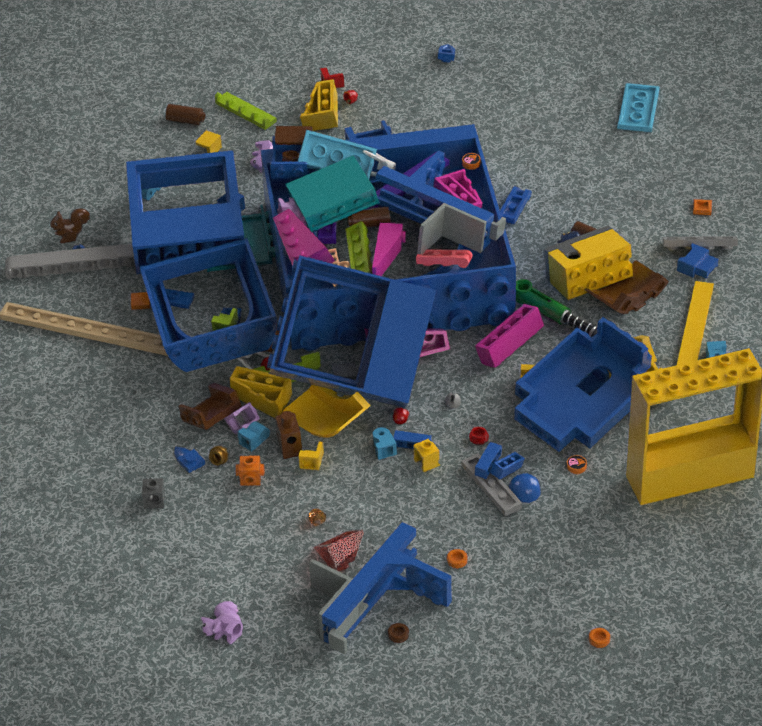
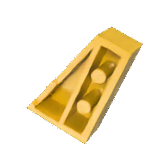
[300,79,338,131]
[230,366,292,418]

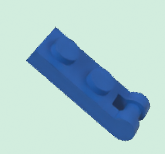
[500,186,532,224]

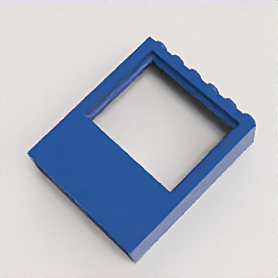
[126,150,244,275]
[267,255,436,408]

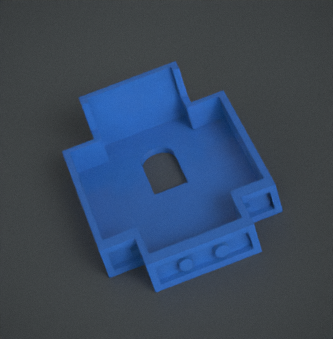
[514,317,652,452]

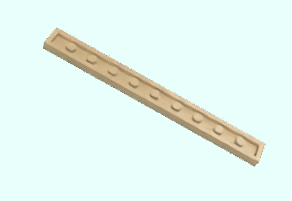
[0,302,168,356]

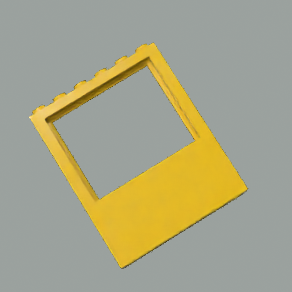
[626,348,762,505]

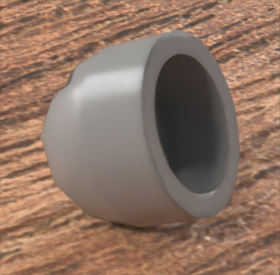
[445,393,461,408]

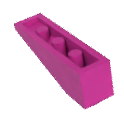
[372,223,406,276]

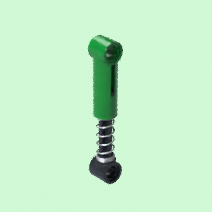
[516,279,597,338]

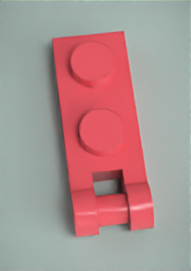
[416,249,473,268]

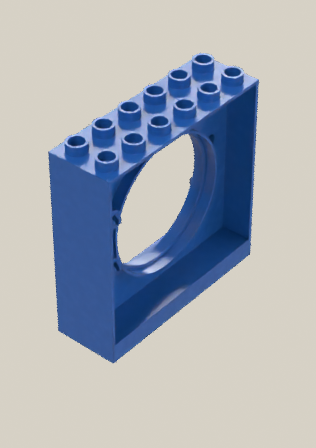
[261,124,516,351]

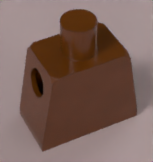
[275,411,302,459]

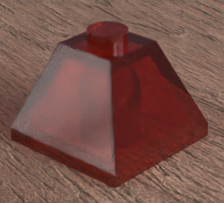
[314,529,364,571]

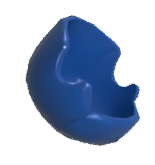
[509,473,541,503]

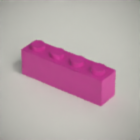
[475,304,544,368]

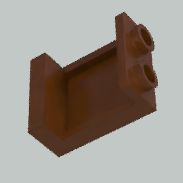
[178,382,242,430]

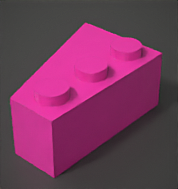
[433,169,482,208]

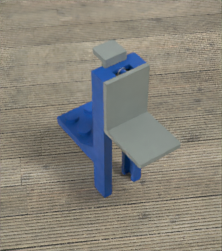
[376,150,506,255]
[309,522,452,654]

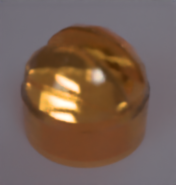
[308,508,326,526]

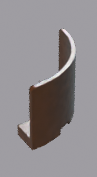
[584,260,669,314]

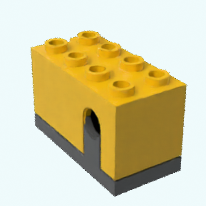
[544,226,633,300]

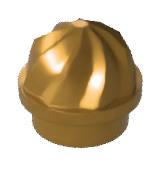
[209,446,229,466]

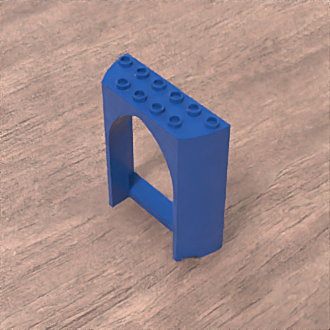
[140,238,277,372]

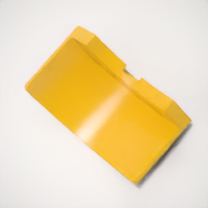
[282,385,371,438]

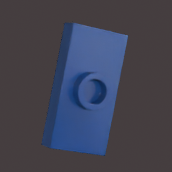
[165,289,195,309]

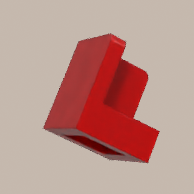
[320,67,344,88]

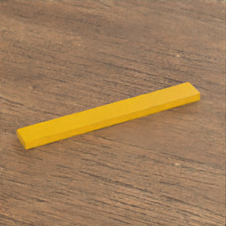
[677,281,714,365]

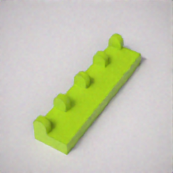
[215,92,277,130]
[345,221,373,274]

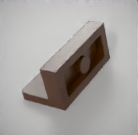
[275,126,313,145]

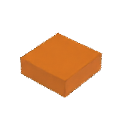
[693,199,712,215]
[131,292,150,310]

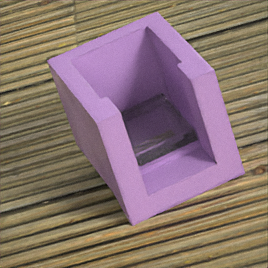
[224,402,260,434]

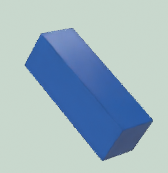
[393,430,432,449]
[475,442,502,479]
[490,452,525,480]

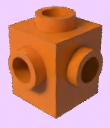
[236,456,265,486]

